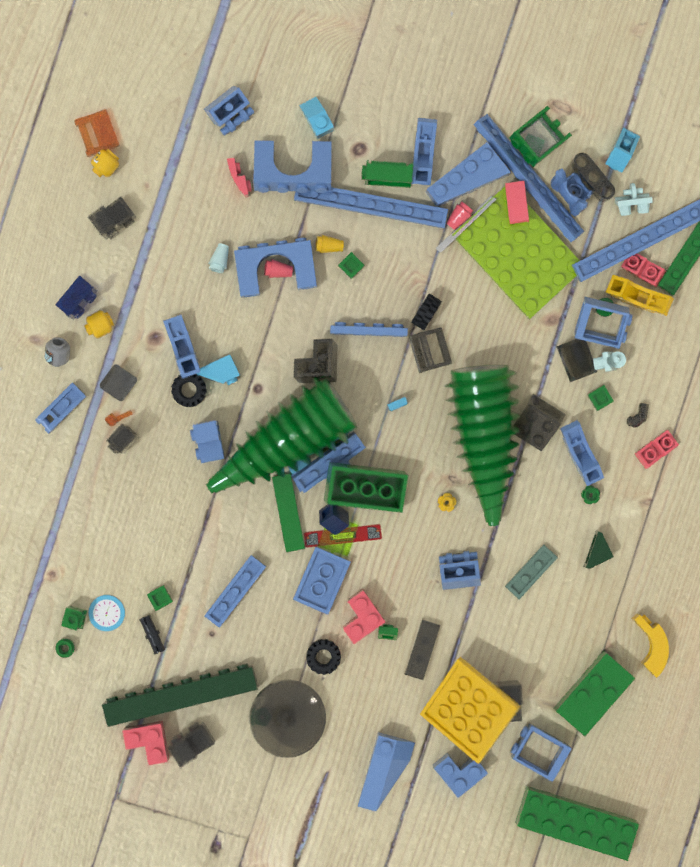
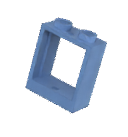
[574,297,632,349]
[510,723,572,782]

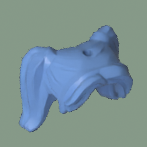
[550,169,593,216]

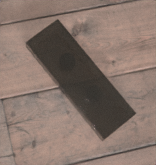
[405,619,440,680]

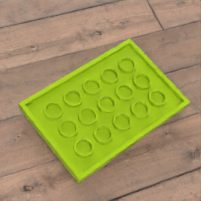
[452,186,580,319]

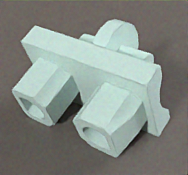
[615,183,653,216]
[593,351,626,372]

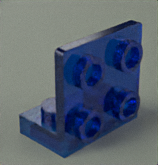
[55,275,98,320]

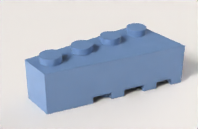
[426,142,511,207]

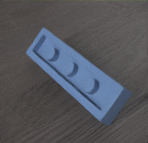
[330,322,408,337]
[292,431,366,493]
[204,555,266,628]

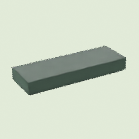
[505,544,558,600]

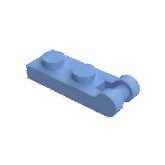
[35,383,87,434]

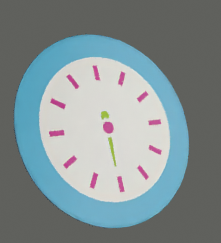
[88,595,125,631]

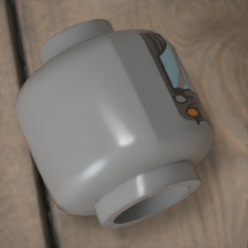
[44,337,70,367]

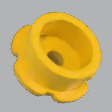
[438,493,456,512]

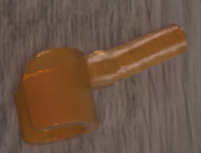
[105,410,133,426]

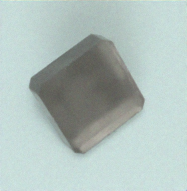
[100,364,137,401]

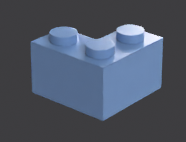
[190,421,225,463]
[433,753,488,798]

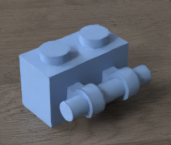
[204,86,254,136]
[439,551,481,590]

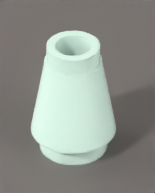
[208,243,229,273]

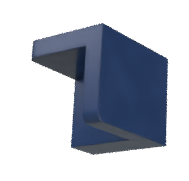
[319,504,349,535]

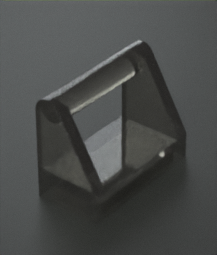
[409,327,452,373]

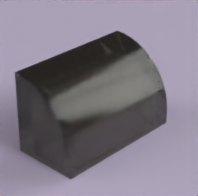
[557,339,598,382]

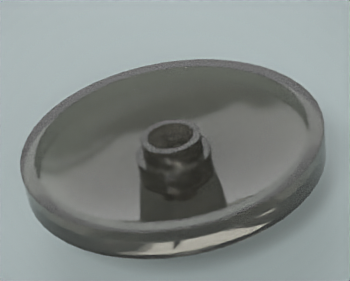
[249,680,326,758]

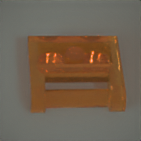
[74,109,120,157]

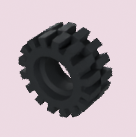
[411,293,442,330]
[171,374,207,407]
[306,639,341,675]

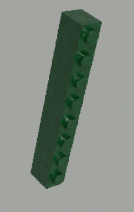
[102,663,258,727]

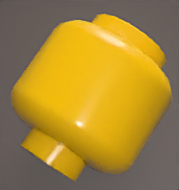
[91,149,119,178]
[84,310,114,339]

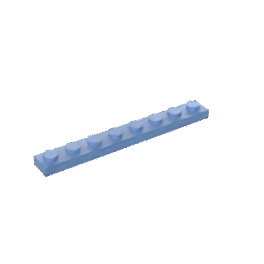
[473,114,584,242]
[294,187,448,229]
[572,199,700,282]

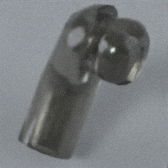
[627,403,649,428]

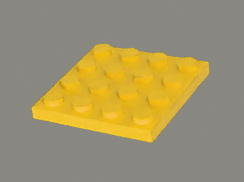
[420,657,520,764]

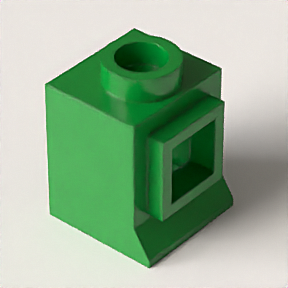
[61,606,87,630]

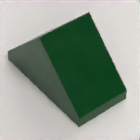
[583,531,614,569]

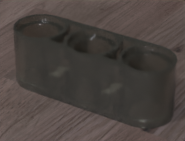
[571,153,615,202]

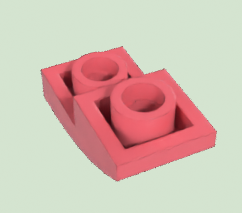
[227,158,252,197]
[505,181,529,224]
[621,254,666,287]
[635,430,679,469]

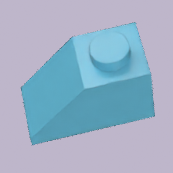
[299,97,334,139]
[605,128,640,173]
[196,354,240,385]

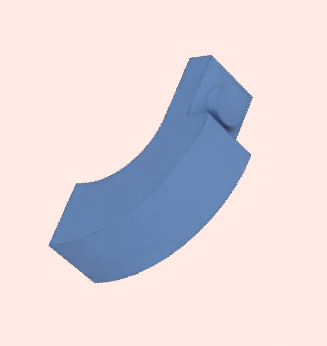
[411,118,437,185]
[163,314,201,378]
[560,420,604,486]

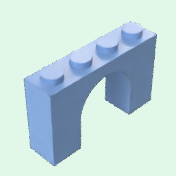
[253,141,332,193]
[234,238,317,298]

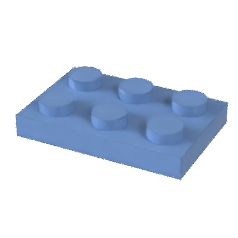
[293,547,351,615]

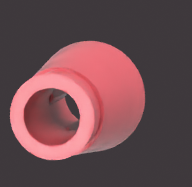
[446,201,473,230]
[264,259,293,278]

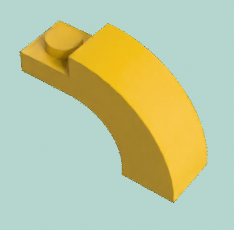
[606,275,674,316]
[632,613,669,678]

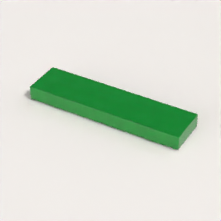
[657,222,700,296]
[272,474,305,552]

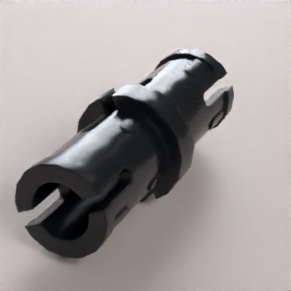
[139,615,166,655]

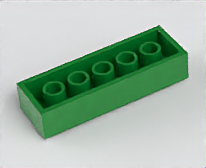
[515,786,639,861]

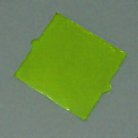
[318,522,359,557]

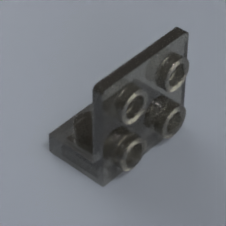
[513,394,565,451]

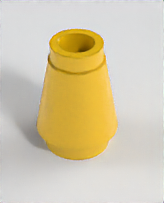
[315,235,344,254]

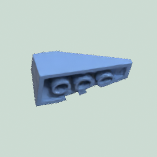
[358,732,415,811]

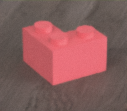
[343,589,385,644]
[123,721,169,765]

